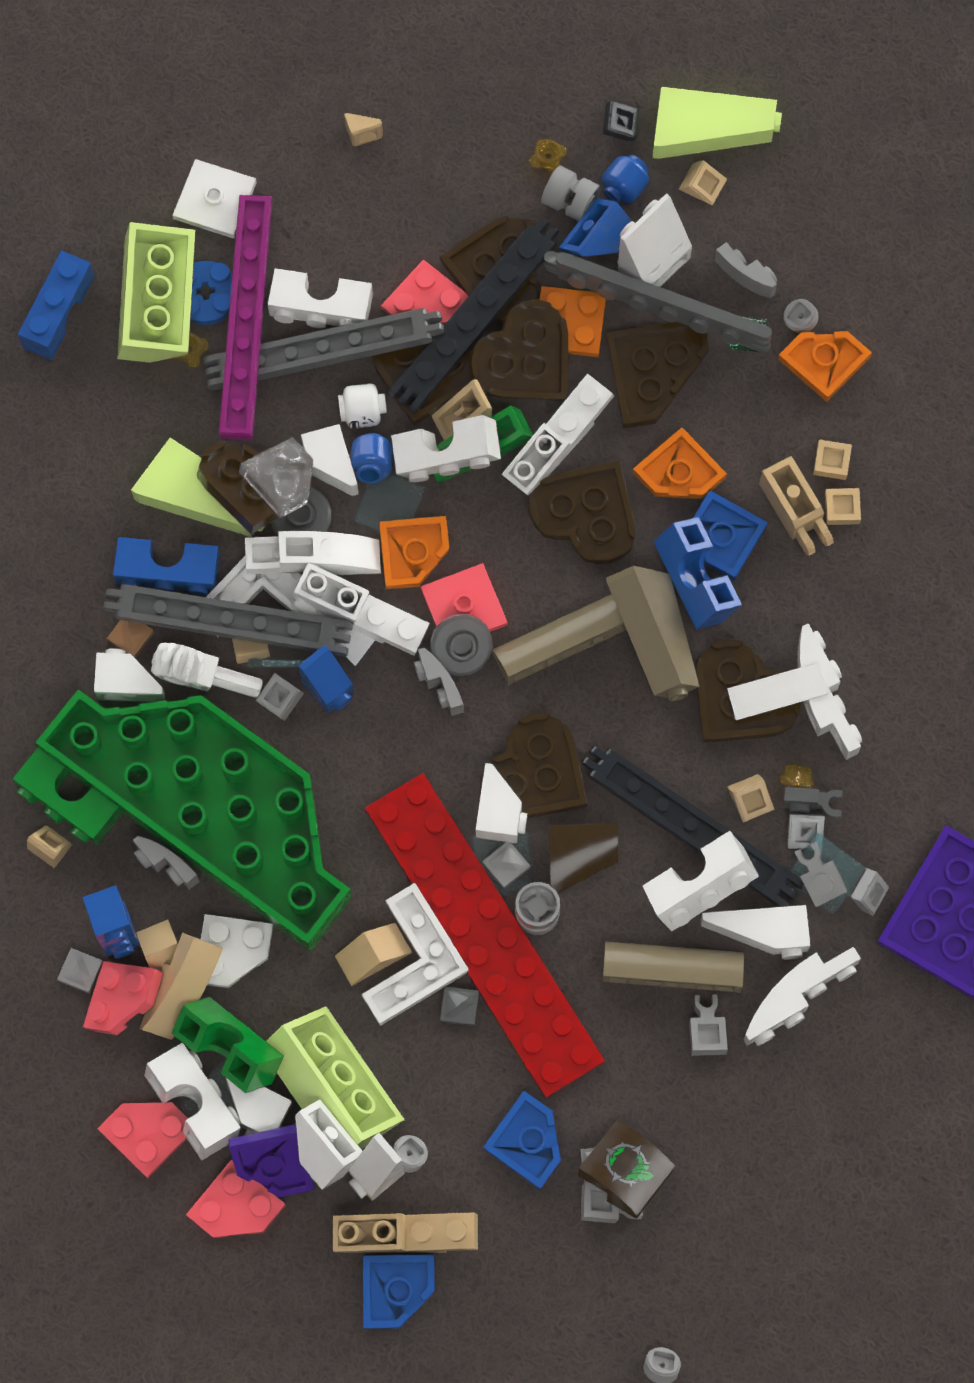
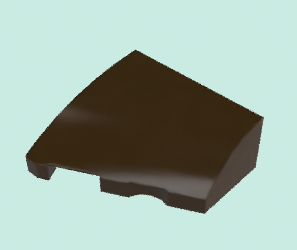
[549,823,618,894]

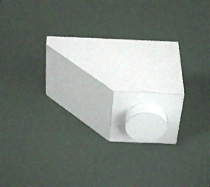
[297,424,359,496]
[94,649,165,702]
[476,763,527,843]
[226,1078,292,1135]
[295,1100,363,1190]

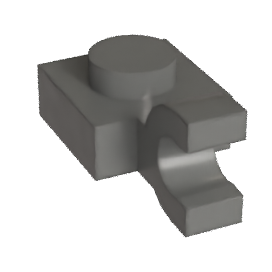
[782,787,843,820]

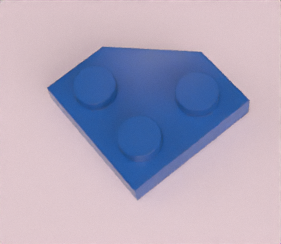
[693,491,768,581]
[483,1091,561,1190]
[363,1255,435,1329]

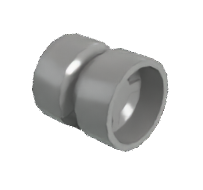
[541,165,601,222]
[515,882,560,935]

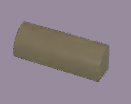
[492,594,627,685]
[602,941,744,993]

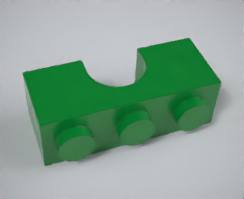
[13,747,122,846]
[171,997,284,1093]

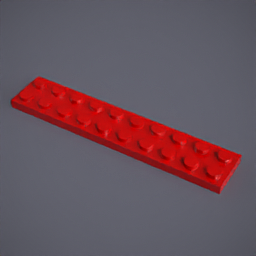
[365,773,605,1099]

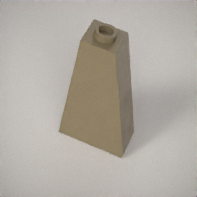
[606,566,699,701]

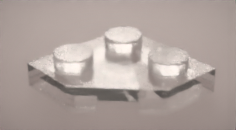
[239,437,314,518]

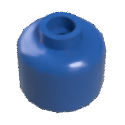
[601,155,649,204]
[350,433,394,484]

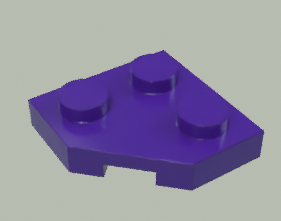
[229,1124,314,1197]

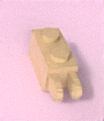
[759,456,834,556]

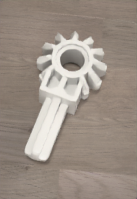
[151,643,262,698]

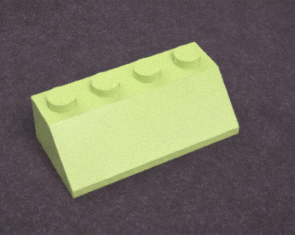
[117,222,195,363]
[266,1006,404,1150]

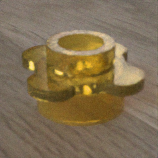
[530,139,567,174]
[172,332,209,368]
[780,765,814,788]

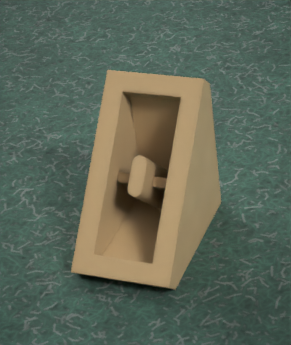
[432,380,492,441]
[136,919,178,971]
[335,923,412,986]

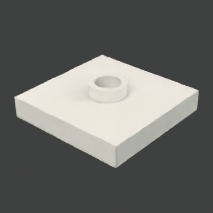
[173,159,257,239]

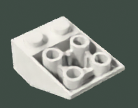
[617,193,692,287]

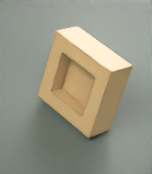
[813,440,852,480]
[825,488,861,525]

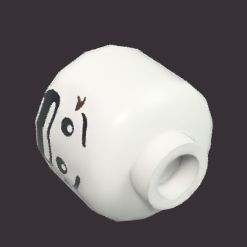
[338,383,387,429]

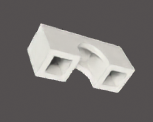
[268,268,373,328]
[391,415,501,482]
[643,831,759,931]
[144,1043,241,1160]

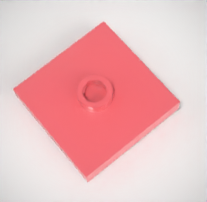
[421,563,508,632]

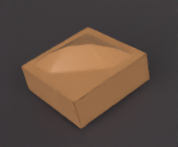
[107,620,154,659]

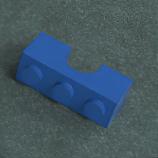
[18,251,95,360]
[654,517,742,630]
[113,537,221,597]
[82,885,140,959]

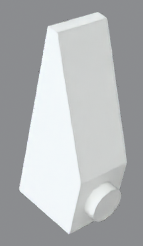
[700,905,810,960]
[348,1133,405,1201]

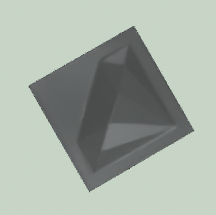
[440,986,479,1027]

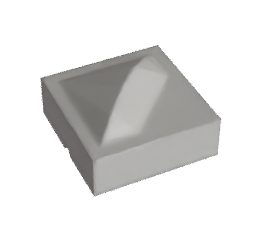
[255,673,304,721]
[787,813,825,850]
[482,842,531,890]
[851,868,889,916]
[57,948,103,994]

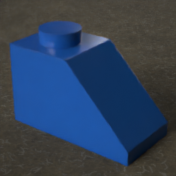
[559,198,632,257]
[299,645,354,713]

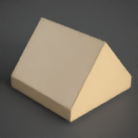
[27,825,72,868]

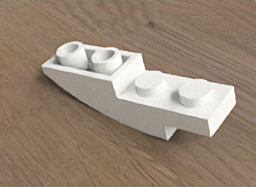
[502,373,614,495]
[245,531,381,575]
[293,562,430,656]
[798,624,862,760]
[744,947,861,1046]

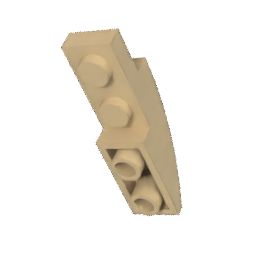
[333,1212,478,1253]

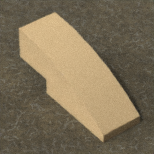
[139,933,223,1040]

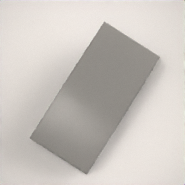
[715,242,777,299]
[414,648,464,716]
[133,836,200,890]

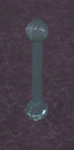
[248,658,305,668]

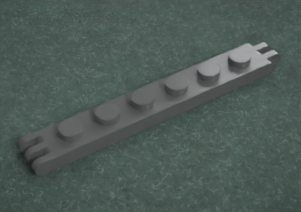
[544,251,772,353]
[203,308,444,390]
[102,584,354,657]

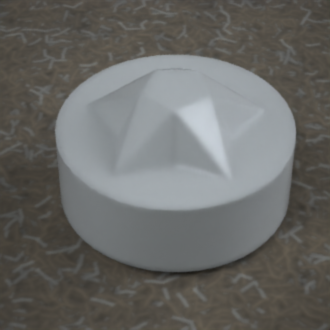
[784,299,818,334]
[392,1135,428,1173]
[643,1347,681,1383]

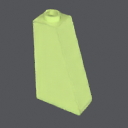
[653,87,782,159]
[131,438,266,537]

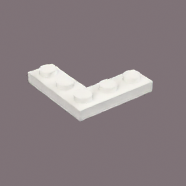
[206,555,303,637]
[362,883,469,1026]

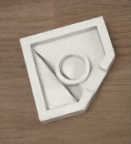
[201,914,273,988]

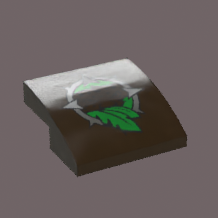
[578,1119,675,1219]

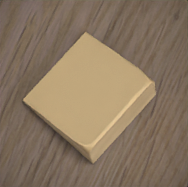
[344,113,383,146]
[679,160,727,205]
[232,639,270,664]
[727,774,774,823]

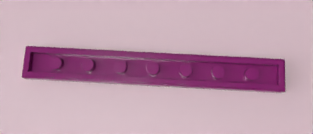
[219,195,273,440]

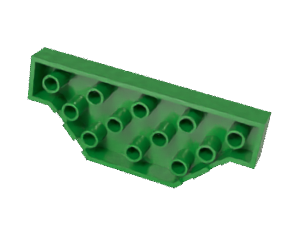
[35,690,352,952]

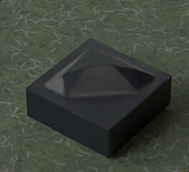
[603,101,639,142]

